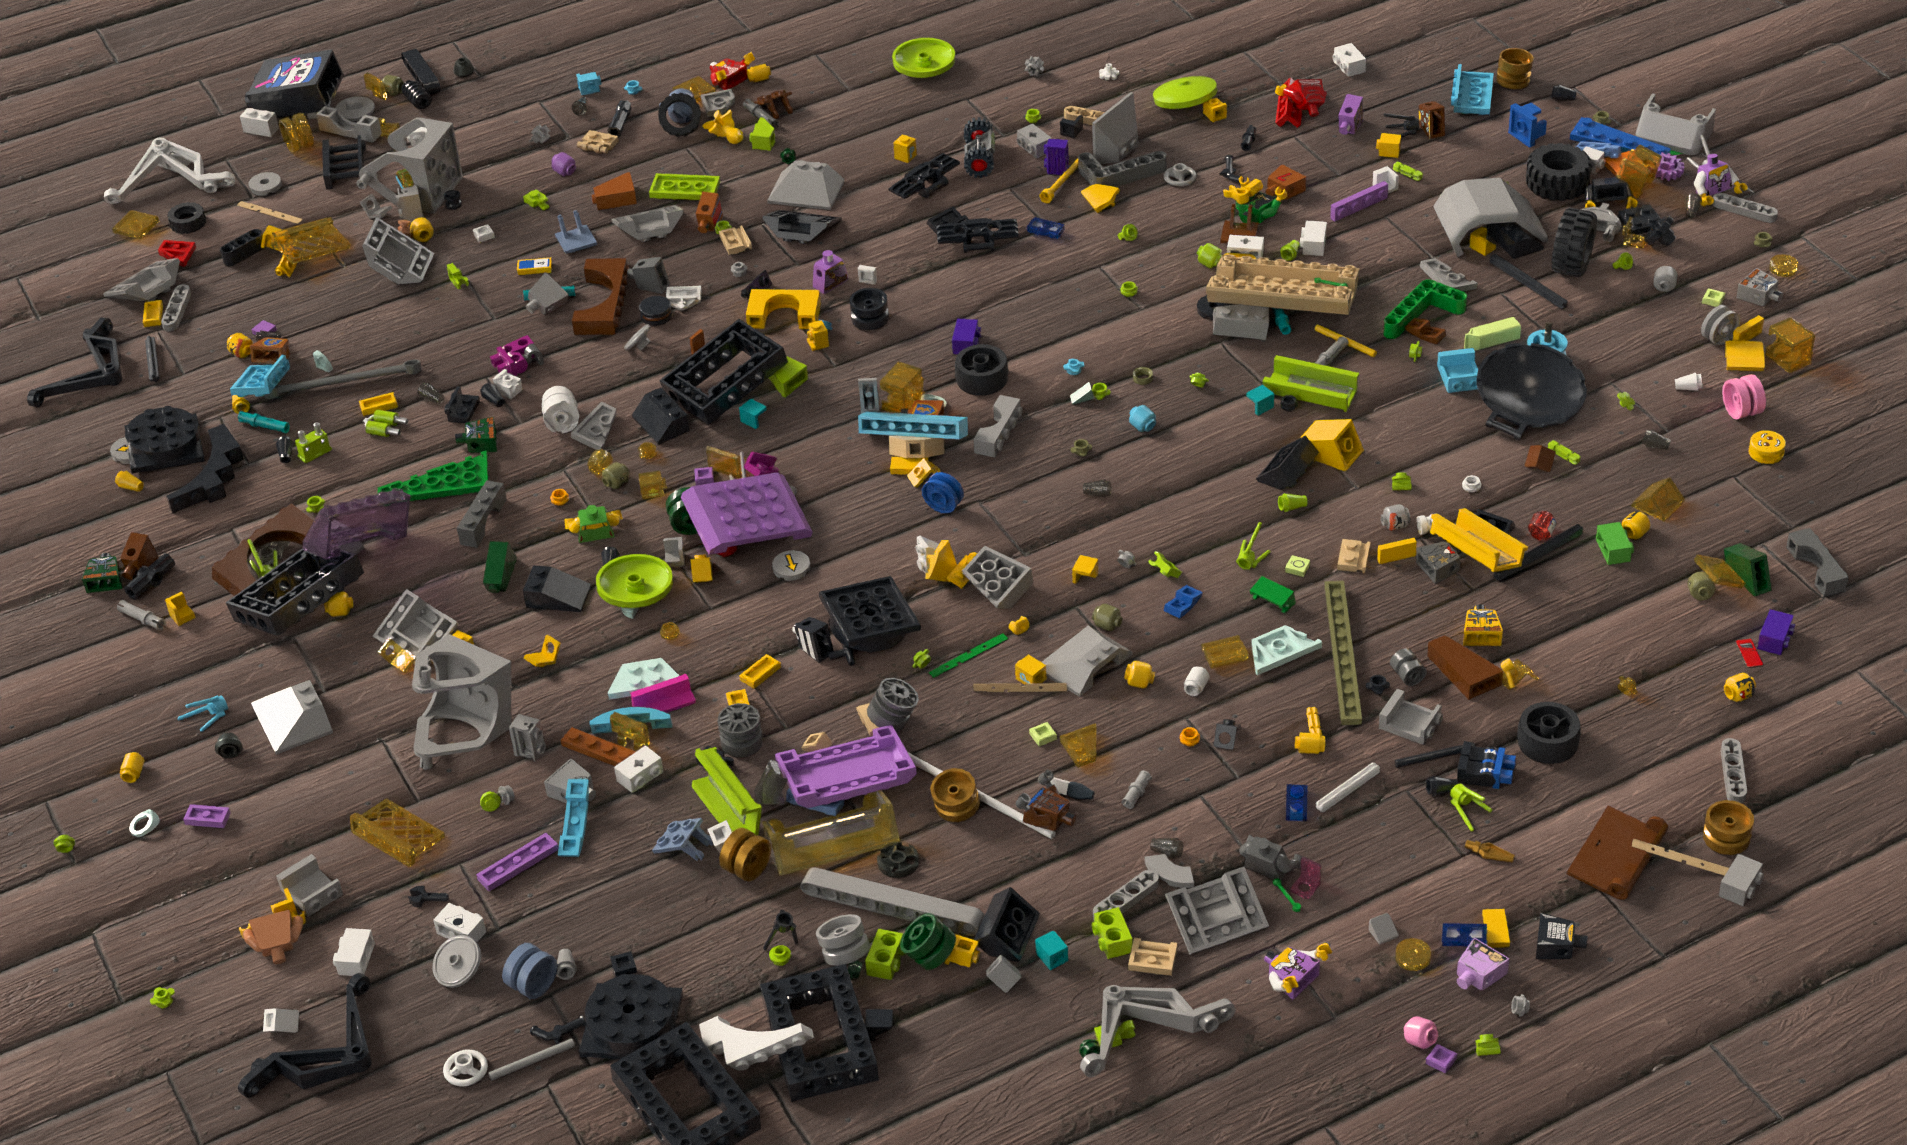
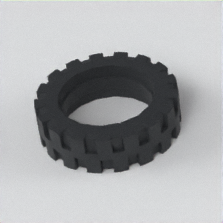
[658,93,701,137]

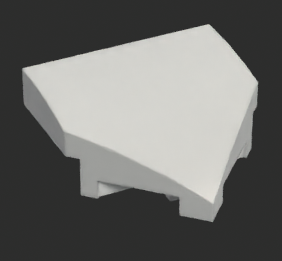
[666,286,702,311]

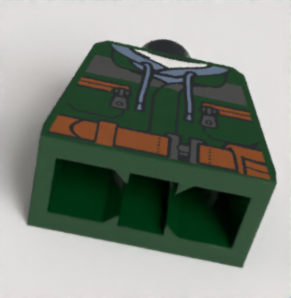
[455,417,497,453]
[82,553,123,593]

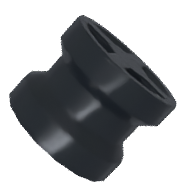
[444,190,462,210]

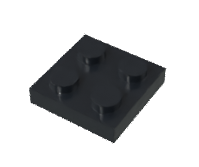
[1618,204,1661,236]

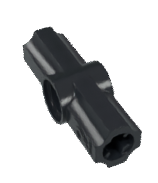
[124,553,176,600]

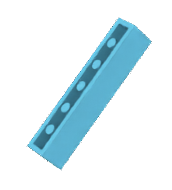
[858,411,968,439]

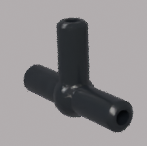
[828,643,855,666]

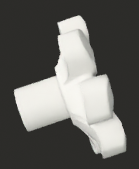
[1099,63,1119,80]

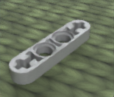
[1712,193,1778,223]
[161,284,191,332]
[1721,738,1747,803]
[1093,870,1159,919]

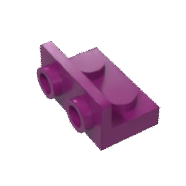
[744,452,784,476]

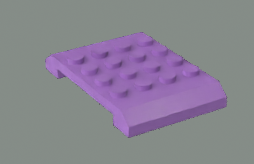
[681,472,813,555]
[775,725,917,808]

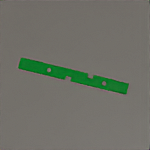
[928,633,1008,678]

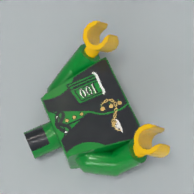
[1236,176,1287,223]

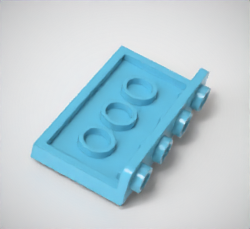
[1451,64,1494,115]
[230,355,290,397]

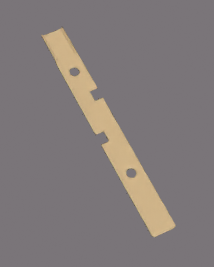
[237,201,302,224]
[973,683,1067,692]
[1632,839,1729,876]

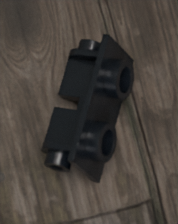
[741,270,772,299]

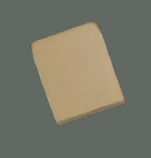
[802,732,832,752]

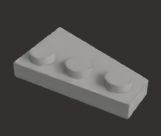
[1420,258,1478,291]
[571,402,616,452]

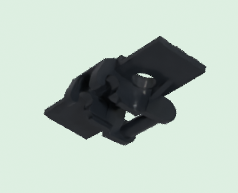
[888,153,960,199]
[936,218,1019,253]

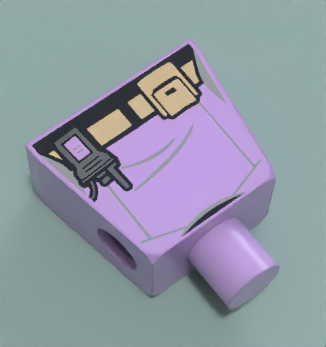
[1457,938,1509,990]

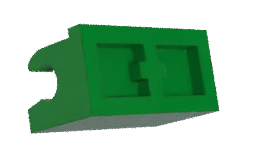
[1250,576,1296,614]

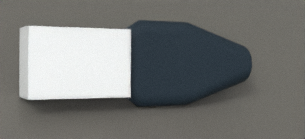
[1050,777,1095,800]

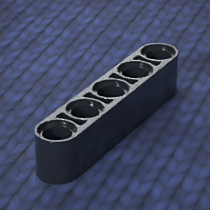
[401,49,441,94]

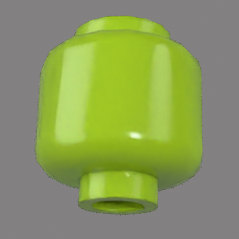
[1197,243,1223,269]

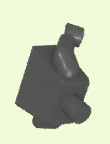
[1239,835,1307,881]

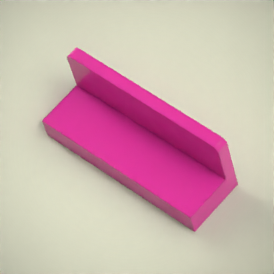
[630,674,696,713]

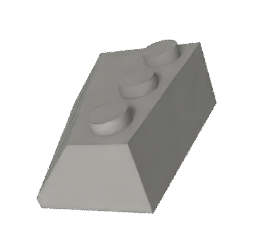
[1213,304,1269,340]
[962,546,1033,609]

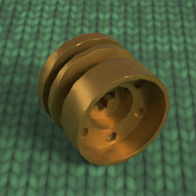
[1496,48,1534,89]

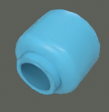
[1129,405,1156,432]

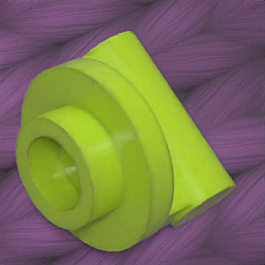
[1117,224,1138,241]
[1612,252,1633,270]
[1392,472,1412,490]
[1475,1034,1500,1056]

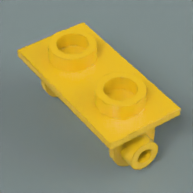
[275,245,300,278]
[946,552,977,589]

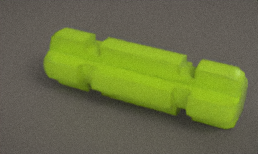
[1393,162,1423,181]
[1548,440,1581,465]

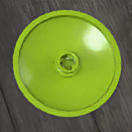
[892,38,955,78]
[1153,76,1217,109]
[596,554,673,608]

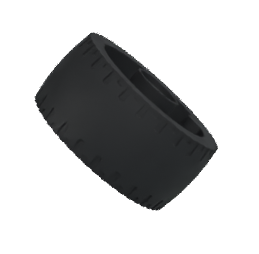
[955,344,1008,396]
[1517,702,1581,764]

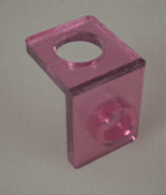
[1290,857,1321,899]

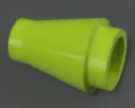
[1280,240,1300,261]
[1278,493,1307,512]

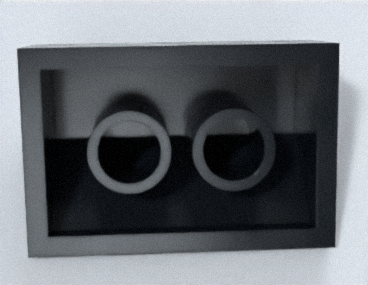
[1487,222,1544,259]
[632,387,690,445]
[1256,435,1319,490]
[974,887,1040,962]

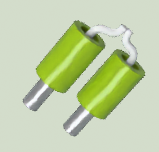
[363,410,408,437]

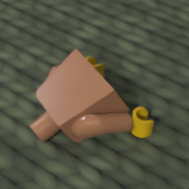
[239,910,306,964]

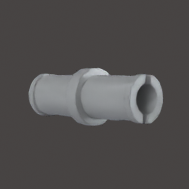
[1122,770,1152,809]

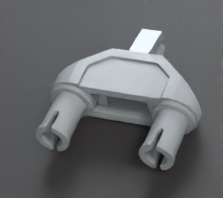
[1581,203,1622,242]

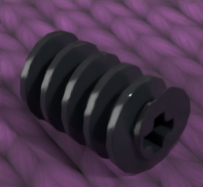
[402,80,432,109]

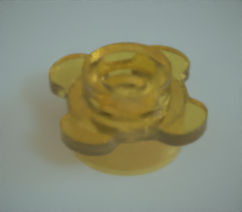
[638,442,657,459]
[1618,676,1638,696]

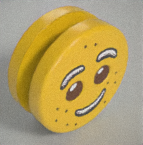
[1749,431,1786,464]

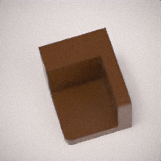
[1525,445,1556,472]

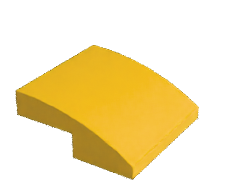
[1725,340,1765,371]

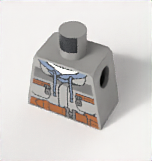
[1737,268,1783,306]

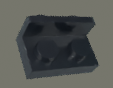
[444,386,480,424]

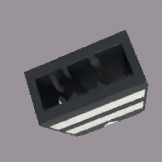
[793,617,834,663]

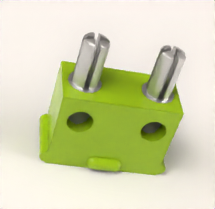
[295,422,332,463]

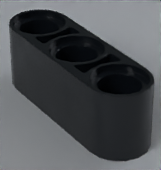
[220,229,265,266]

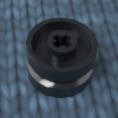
[850,288,889,330]

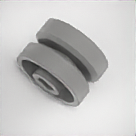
[816,914,870,966]

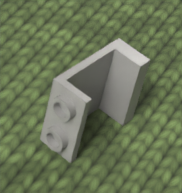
[276,854,343,917]

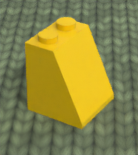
[1300,419,1364,471]

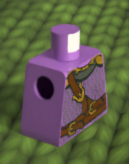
[1339,94,1363,135]
[813,250,848,294]

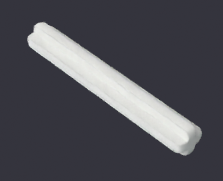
[1316,763,1380,812]

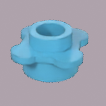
[624,80,643,94]
[1063,359,1084,375]

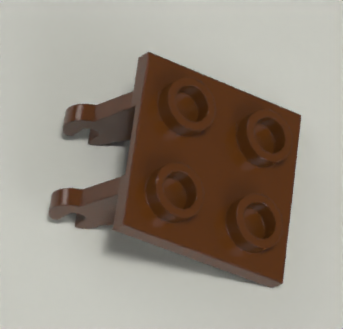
[754,90,793,119]
[1220,204,1258,244]

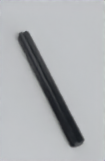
[1489,254,1568,309]
[1493,524,1583,581]

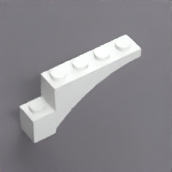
[699,1016,814,1071]

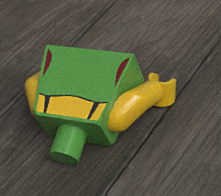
[564,505,623,543]

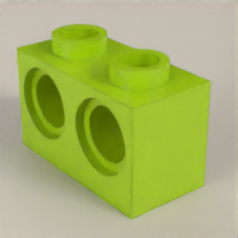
[1091,907,1133,959]
[865,929,905,980]

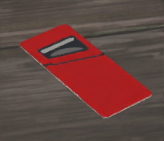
[1736,639,1763,667]

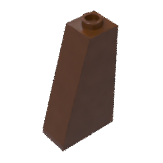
[1427,635,1503,700]

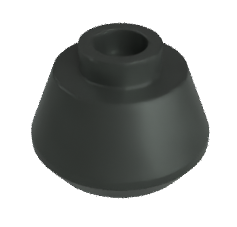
[453,57,474,77]
[215,733,243,758]

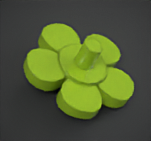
[1617,392,1635,411]

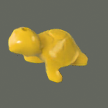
[702,110,744,144]

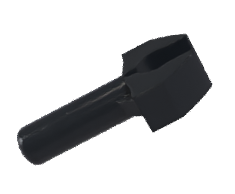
[408,886,449,907]

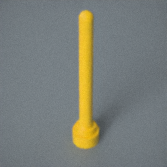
[1039,159,1078,203]

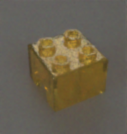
[1616,145,1662,198]
[1765,317,1815,373]
[880,361,925,413]

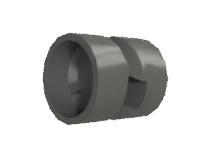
[1390,648,1427,686]

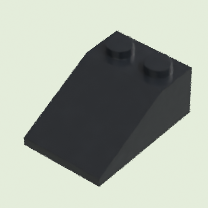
[523,565,591,612]

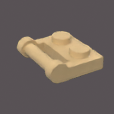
[1128,938,1178,976]

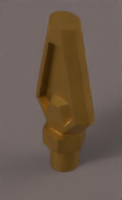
[1465,840,1515,863]

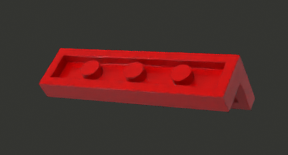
[1275,77,1302,128]

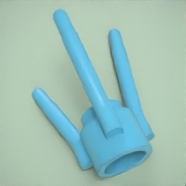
[177,695,228,732]

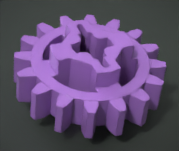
[1647,152,1684,181]

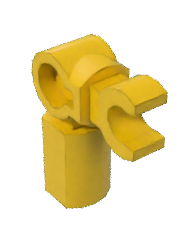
[1223,179,1263,204]

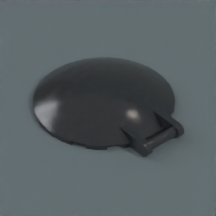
[1476,343,1587,441]

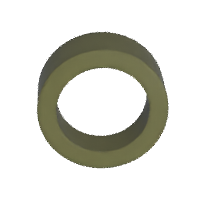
[1133,367,1153,385]

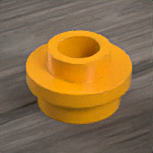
[550,489,569,506]
[1180,727,1200,746]

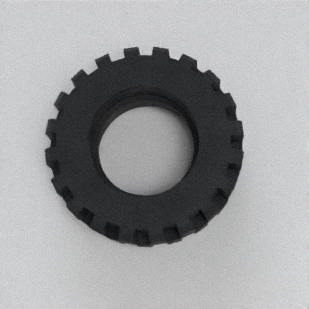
[1526,143,1592,201]
[1551,208,1597,277]

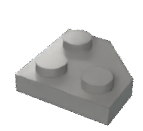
[700,89,735,117]

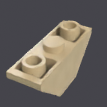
[889,436,944,458]

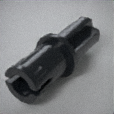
[1240,125,1257,151]

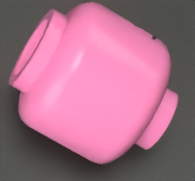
[1404,1016,1438,1049]

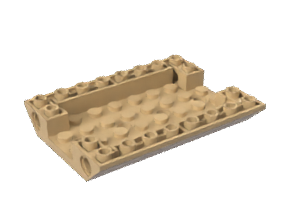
[1206,254,1359,315]

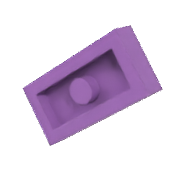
[183,804,231,828]

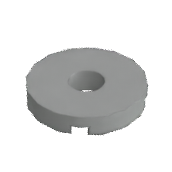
[248,172,282,196]

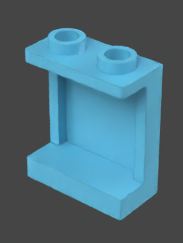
[1437,348,1478,393]

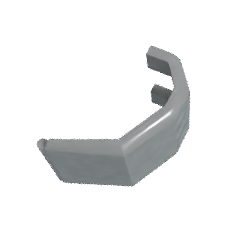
[1433,178,1548,257]

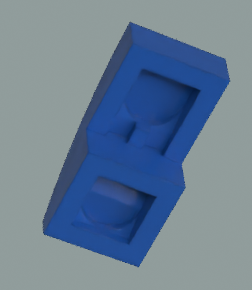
[1164,585,1203,618]

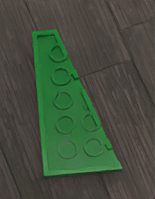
[378,450,489,505]

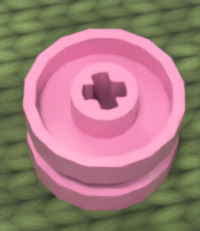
[1722,374,1766,420]

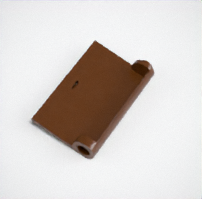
[1566,805,1668,900]

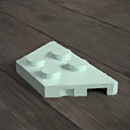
[1252,625,1322,675]
[608,658,679,700]

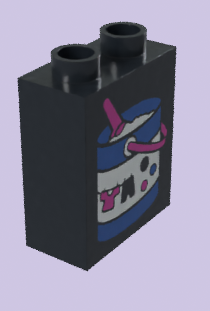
[245,49,344,118]

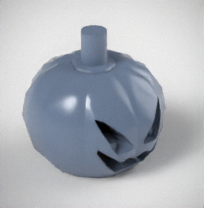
[659,88,695,124]

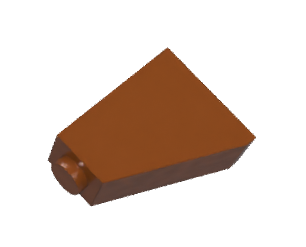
[591,172,637,210]

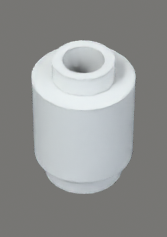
[1184,667,1210,696]

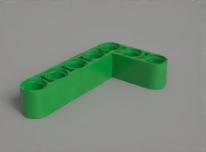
[1383,279,1467,339]

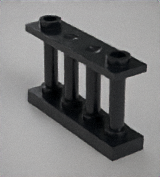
[322,135,366,190]

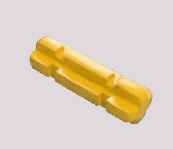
[1306,707,1322,736]

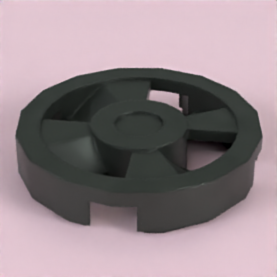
[877,842,919,878]

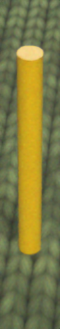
[1315,324,1377,357]

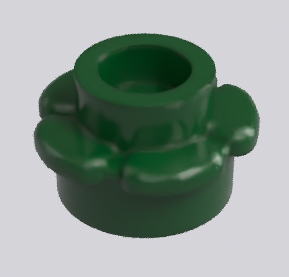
[780,148,796,164]
[1079,1039,1100,1058]

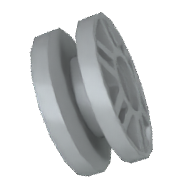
[1701,305,1740,346]

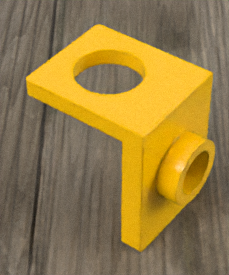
[907,458,941,488]
[524,635,561,667]

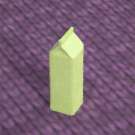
[1464,317,1521,350]

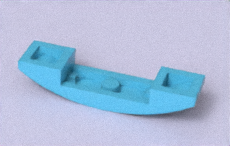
[590,707,672,734]
[558,779,589,857]

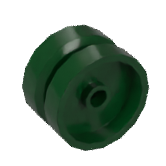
[666,487,698,535]
[900,913,956,970]

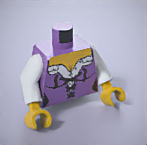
[1694,154,1748,206]
[1264,943,1332,1000]

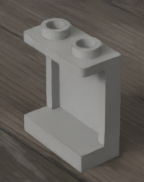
[1379,689,1443,745]

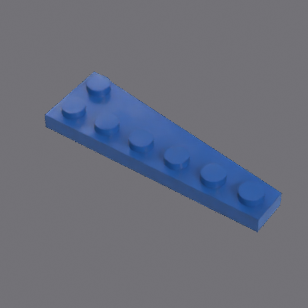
[1570,117,1671,159]

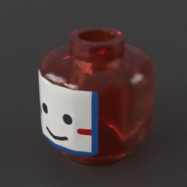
[1528,511,1556,540]

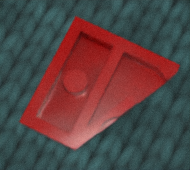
[158,240,196,267]

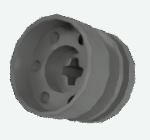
[867,678,919,732]
[717,703,763,757]

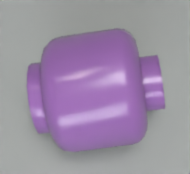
[552,152,576,177]

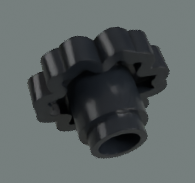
[1644,214,1676,246]

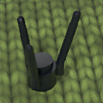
[1383,113,1419,138]
[763,910,798,950]

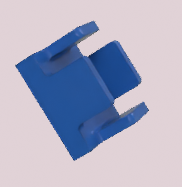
[1508,103,1547,148]

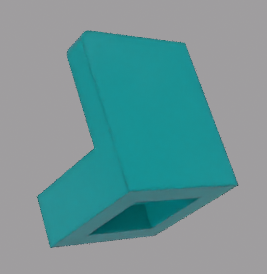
[1247,385,1274,416]
[739,399,766,429]
[1035,931,1068,970]

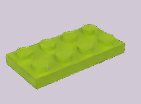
[649,173,720,200]

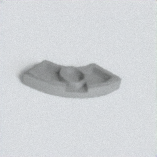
[1144,854,1194,888]

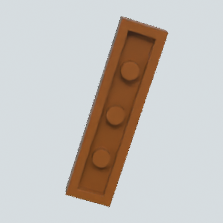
[560,728,635,766]

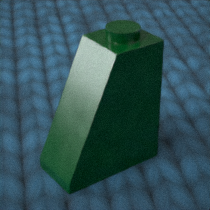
[483,541,517,593]
[1724,543,1772,596]

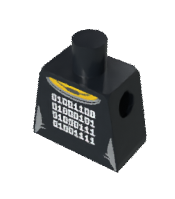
[1536,913,1588,959]

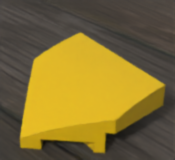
[1081,184,1120,213]
[925,540,957,582]

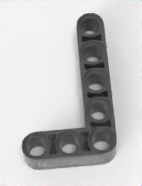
[1078,151,1167,187]

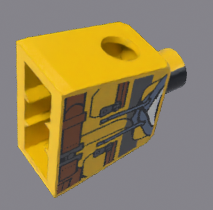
[1463,604,1503,646]

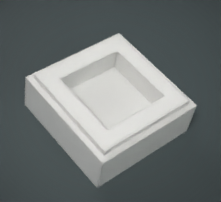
[473,224,495,243]
[858,265,877,285]

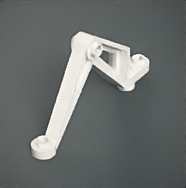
[104,137,235,204]

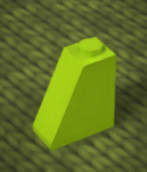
[769,356,808,398]

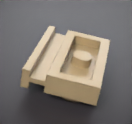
[719,226,752,255]
[1337,539,1370,573]

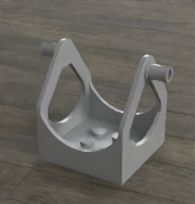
[356,118,463,214]
[412,634,511,770]

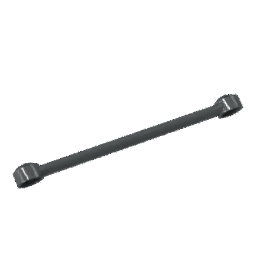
[264,359,422,399]

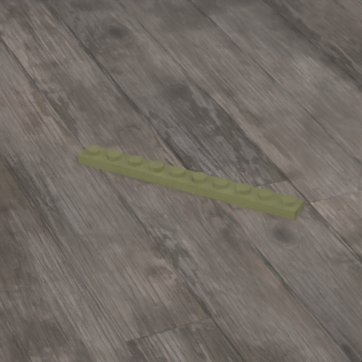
[1324,581,1362,725]

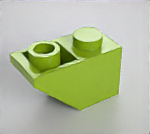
[749,117,776,151]

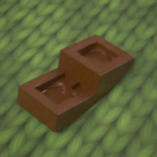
[1405,318,1446,344]

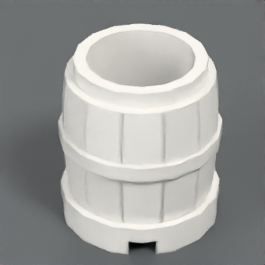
[542,386,579,433]

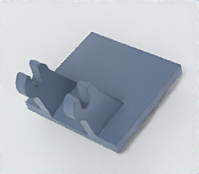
[555,210,597,254]
[652,818,713,861]

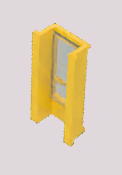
[1430,508,1528,572]

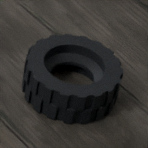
[167,202,206,234]

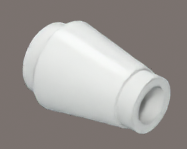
[1675,373,1703,391]

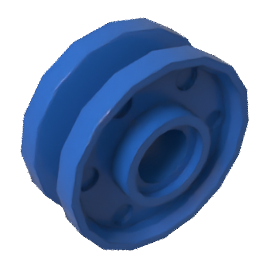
[922,472,964,513]

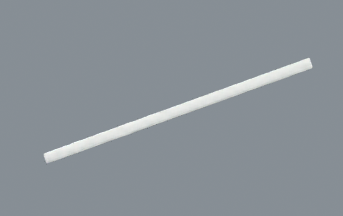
[908,753,1056,839]

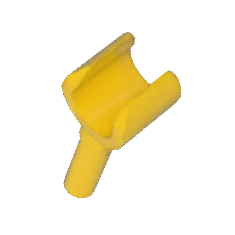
[1501,659,1515,688]

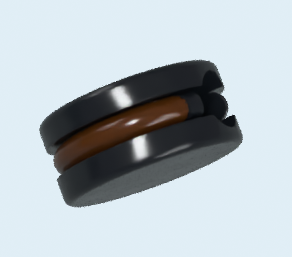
[639,296,672,326]

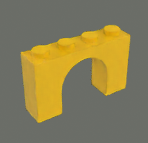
[746,289,821,329]

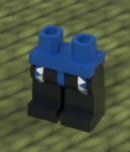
[1457,741,1516,789]

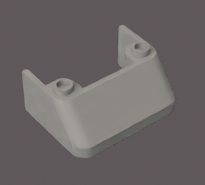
[1635,94,1716,155]

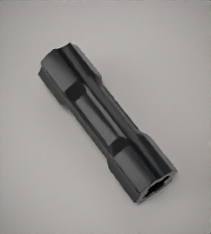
[607,100,632,138]

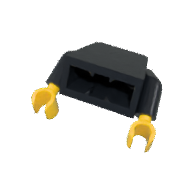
[1585,177,1638,209]

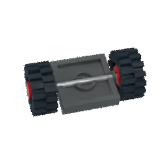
[964,117,995,178]

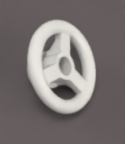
[443,1050,488,1086]

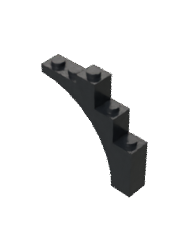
[166,424,244,513]

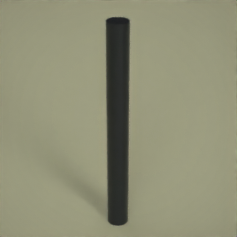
[1395,742,1475,768]

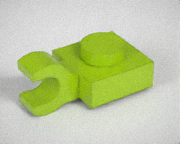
[523,190,549,210]
[447,263,469,289]
[1149,551,1182,578]
[1094,1020,1136,1048]

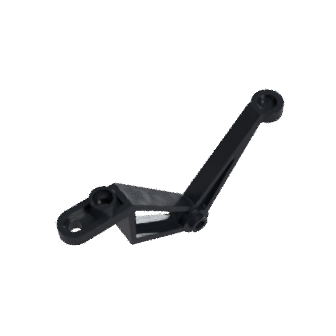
[27,317,123,407]
[238,973,372,1098]

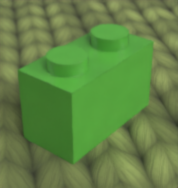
[1596,522,1634,565]

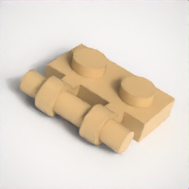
[577,130,619,154]

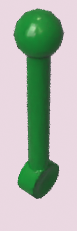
[1314,278,1348,287]
[1273,878,1301,912]

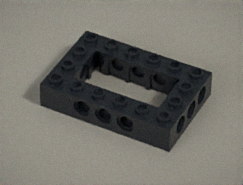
[659,319,788,425]
[225,541,365,636]
[760,964,879,1102]
[610,1022,761,1145]

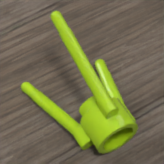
[1236,522,1271,570]
[248,539,278,578]
[1450,784,1492,832]

